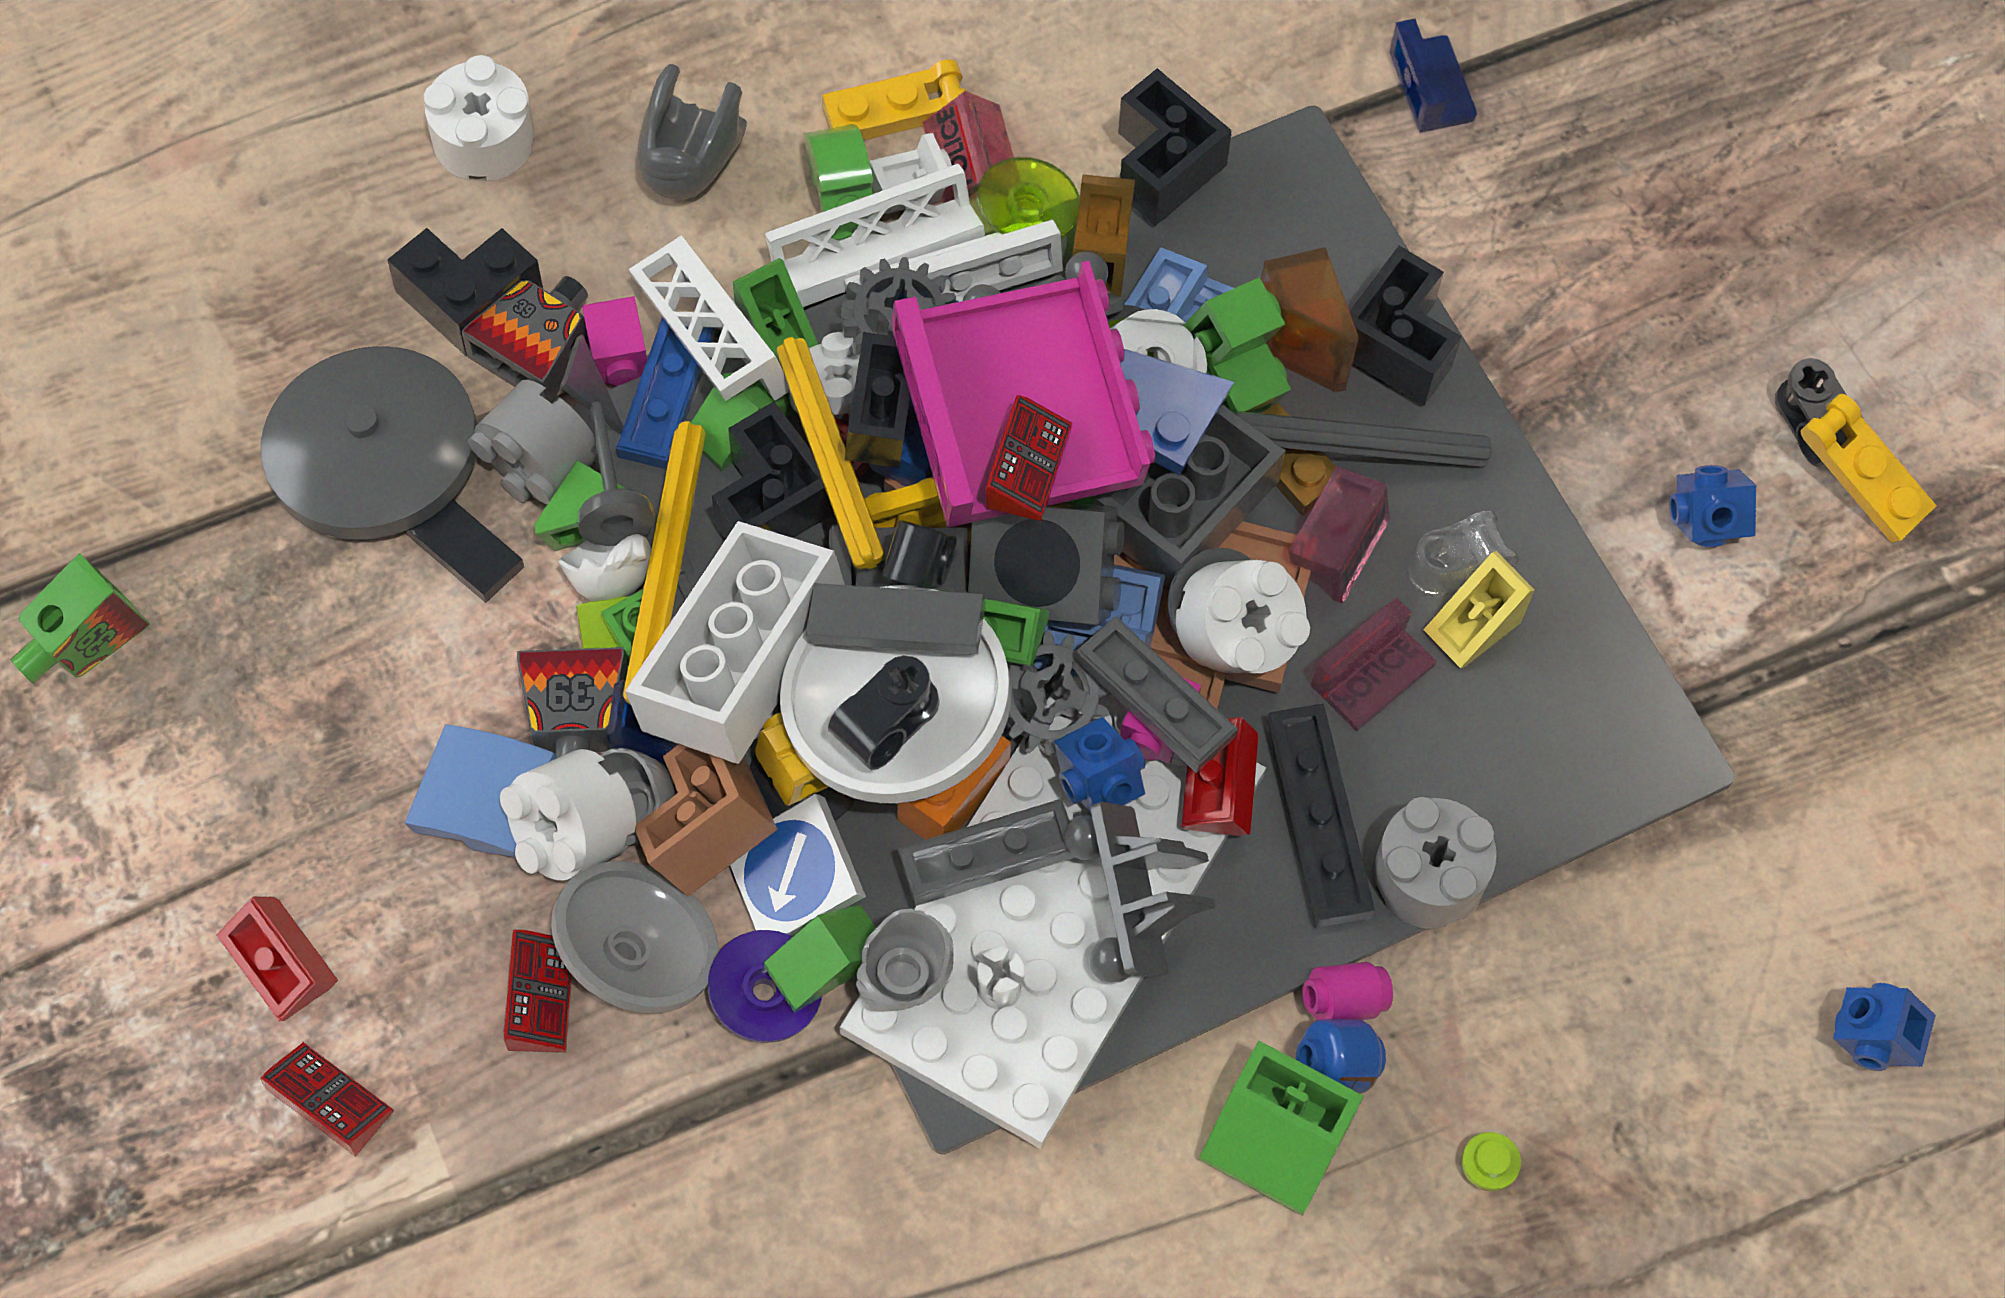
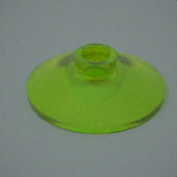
[977,157,1080,237]

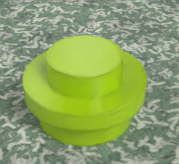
[1462,1132,1521,1191]

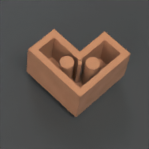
[635,744,778,896]

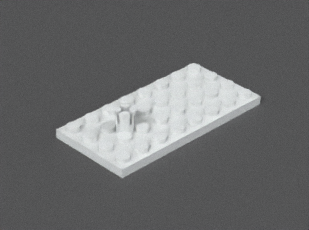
[840,676,1266,1149]

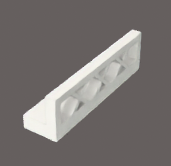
[765,163,985,307]
[844,219,1063,297]
[629,235,790,401]

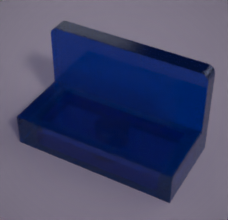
[1389,18,1477,133]

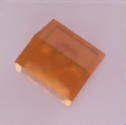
[1261,247,1359,393]

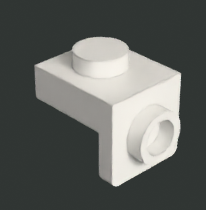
[869,133,951,215]

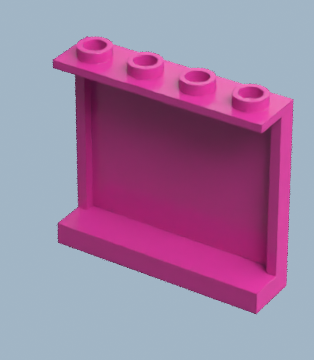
[891,261,1155,528]

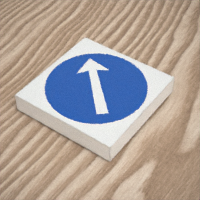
[730,794,866,937]

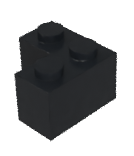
[1118,68,1232,226]
[387,228,543,356]
[1335,246,1462,406]
[845,332,917,468]
[712,402,834,540]

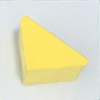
[1423,551,1534,668]

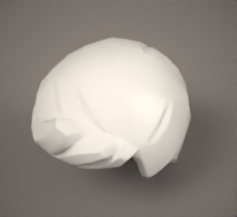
[558,534,651,602]

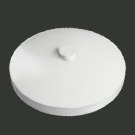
[780,585,1012,803]

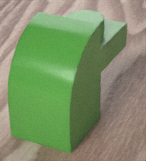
[803,124,873,240]

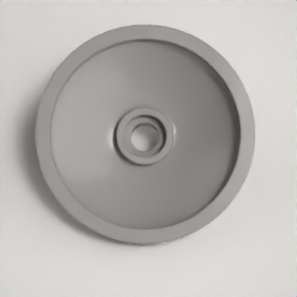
[551,861,719,1013]

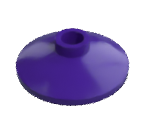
[708,930,822,1043]

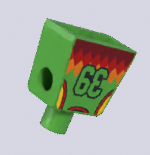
[10,553,150,684]

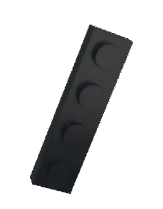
[1267,703,1375,928]

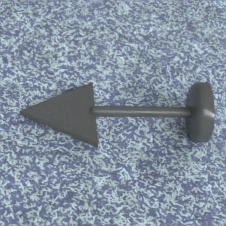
[560,334,655,546]

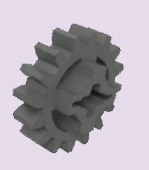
[840,257,956,356]
[1005,631,1111,756]

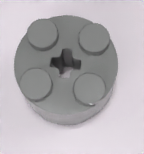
[468,380,598,504]
[1373,797,1497,929]

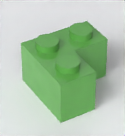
[1183,277,1292,413]

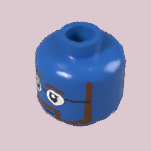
[1296,1019,1386,1094]

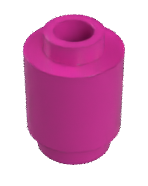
[1303,962,1393,1020]

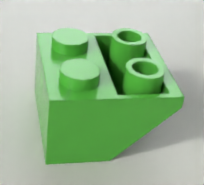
[1199,1041,1364,1215]

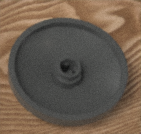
[261,346,477,539]

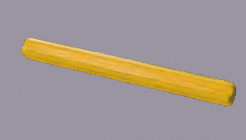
[623,421,706,704]

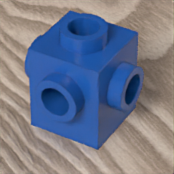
[1669,465,1756,547]
[1054,717,1146,813]
[1833,983,1936,1071]

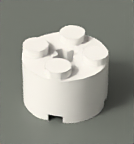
[424,55,534,181]
[1175,560,1310,673]
[500,749,636,880]

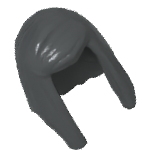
[638,64,747,200]

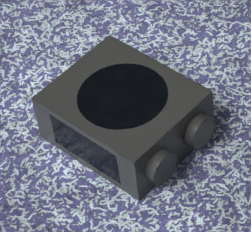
[968,502,1124,625]

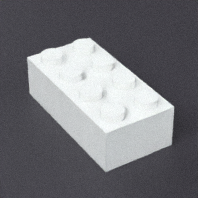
[625,521,845,764]

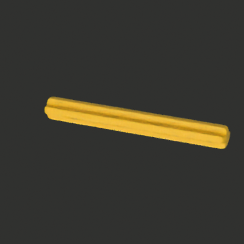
[776,337,885,570]

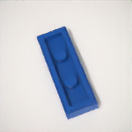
[616,317,715,469]

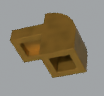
[1073,174,1135,297]

